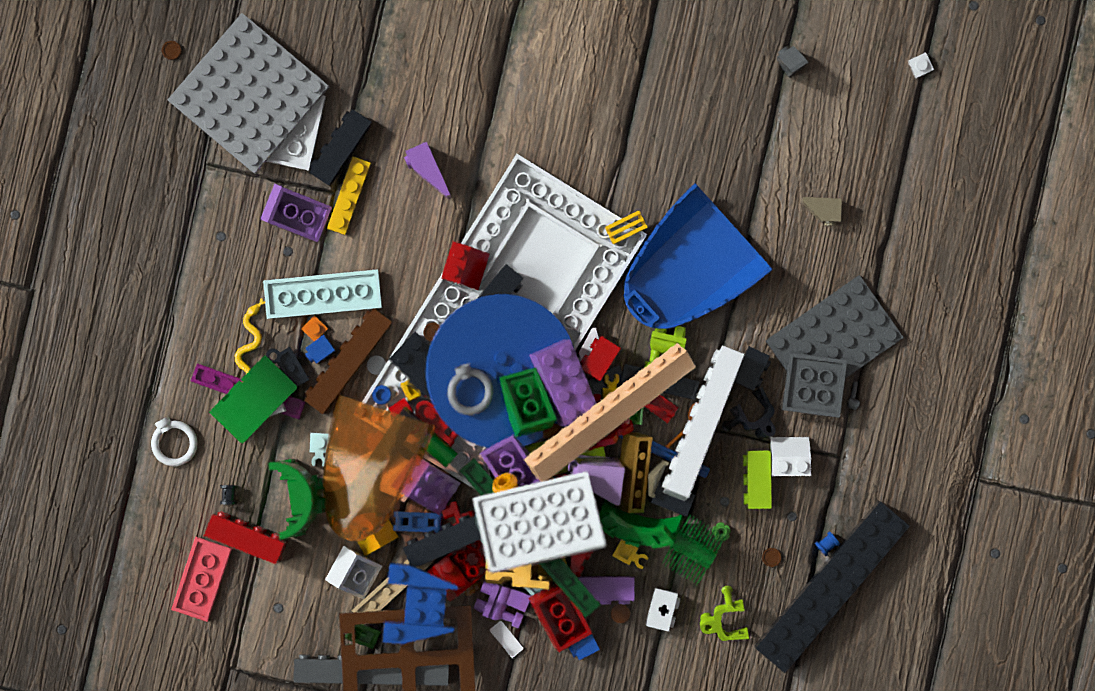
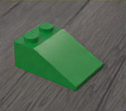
[500,367,556,438]

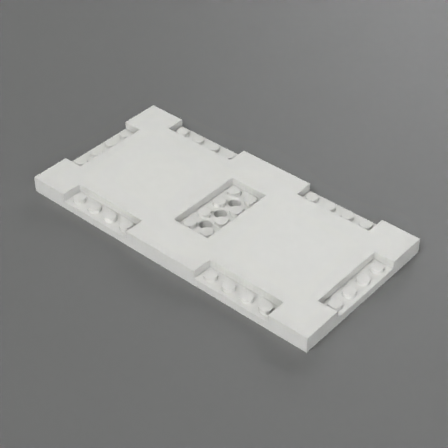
[354,154,647,490]

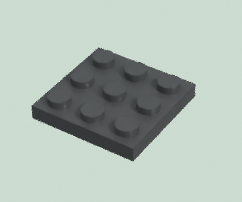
[782,353,847,418]

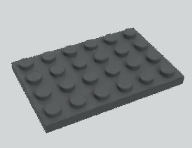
[765,275,904,378]

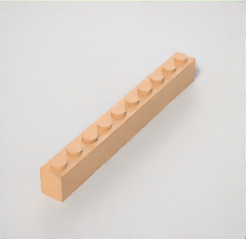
[524,343,695,482]

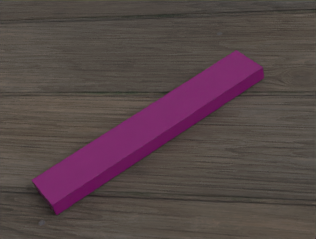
[191,363,305,420]

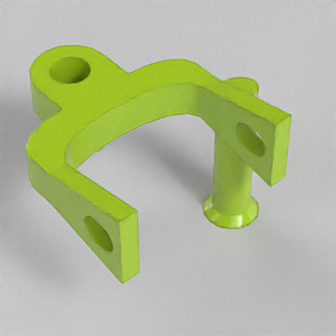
[700,586,749,641]

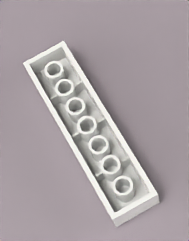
[662,346,744,501]

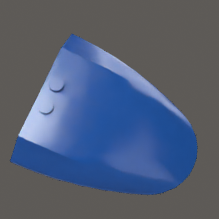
[624,183,773,329]

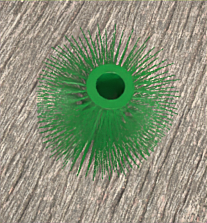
[661,515,726,585]

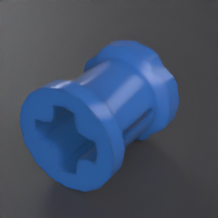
[815,531,840,556]

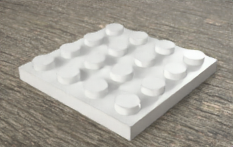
[266,95,326,171]

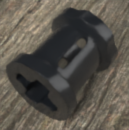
[220,485,237,505]

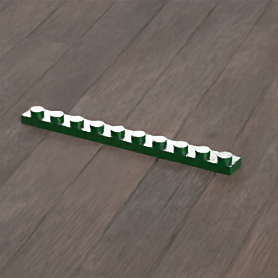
[459,458,600,617]

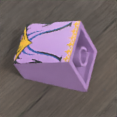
[568,455,625,505]

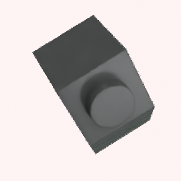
[776,46,808,77]

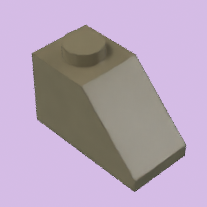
[801,197,842,226]

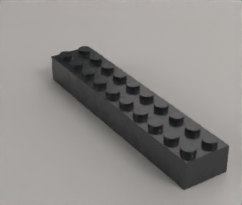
[754,501,910,673]

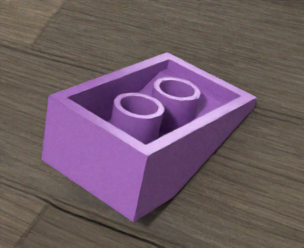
[404,142,451,199]
[261,184,332,242]
[480,435,540,487]

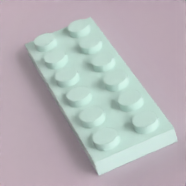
[263,269,382,319]

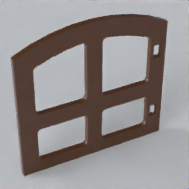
[339,605,475,691]

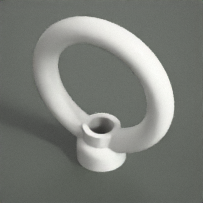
[151,416,198,466]

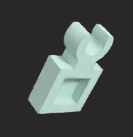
[310,433,330,466]

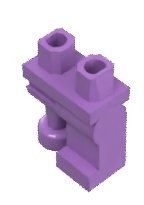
[474,582,531,629]

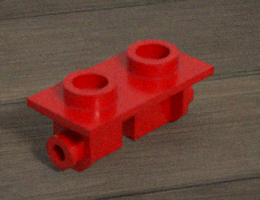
[644,395,678,423]

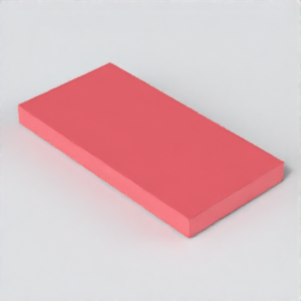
[171,537,232,622]

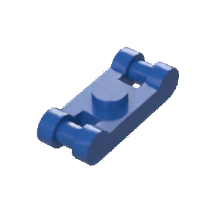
[393,511,444,533]

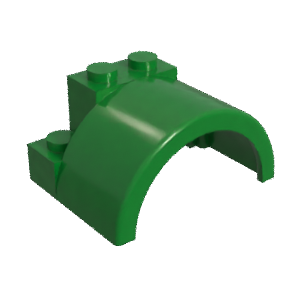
[269,459,328,540]

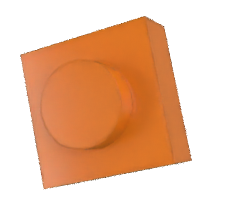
[301,315,328,341]

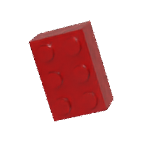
[528,582,592,652]

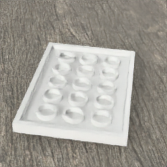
[473,471,605,574]

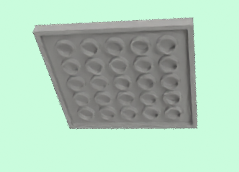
[167,13,329,174]

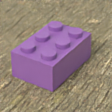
[393,454,460,515]

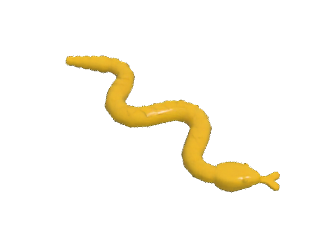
[235,298,265,383]

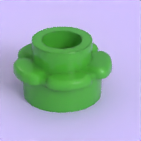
[712,522,731,541]

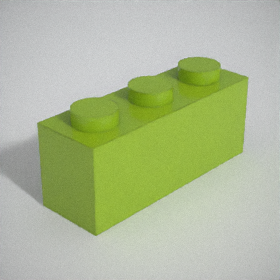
[743,451,772,509]

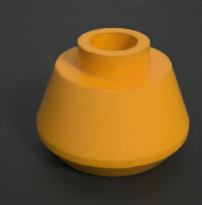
[492,473,518,493]

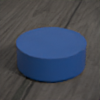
[372,385,392,405]

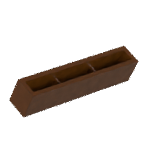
[304,309,393,414]

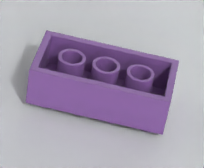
[530,340,596,426]

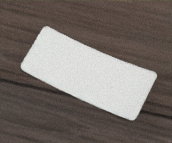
[490,621,523,658]

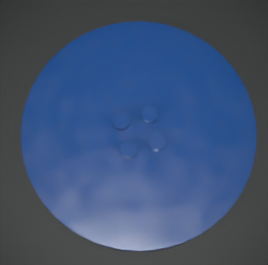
[426,294,575,448]

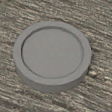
[367,356,386,375]

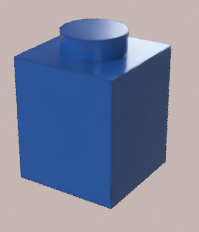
[305,335,336,364]
[569,634,600,660]

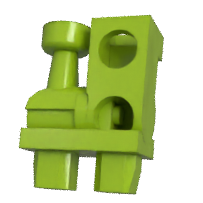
[644,326,687,368]

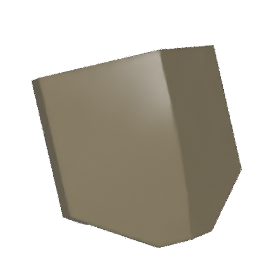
[646,459,669,498]

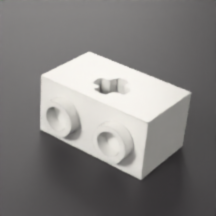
[645,587,680,632]

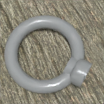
[448,364,493,415]

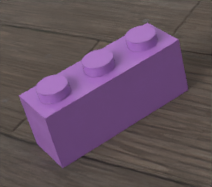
[577,576,634,604]

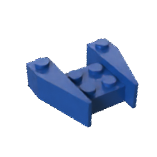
[383,563,457,644]

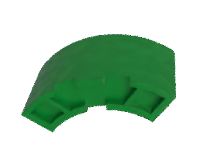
[209,355,297,444]
[598,499,684,548]

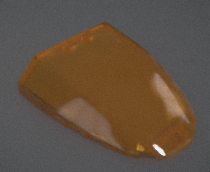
[323,395,435,542]

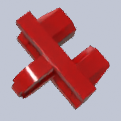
[442,501,475,525]

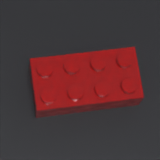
[204,511,288,565]

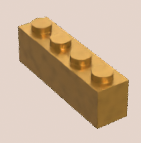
[615,432,652,513]

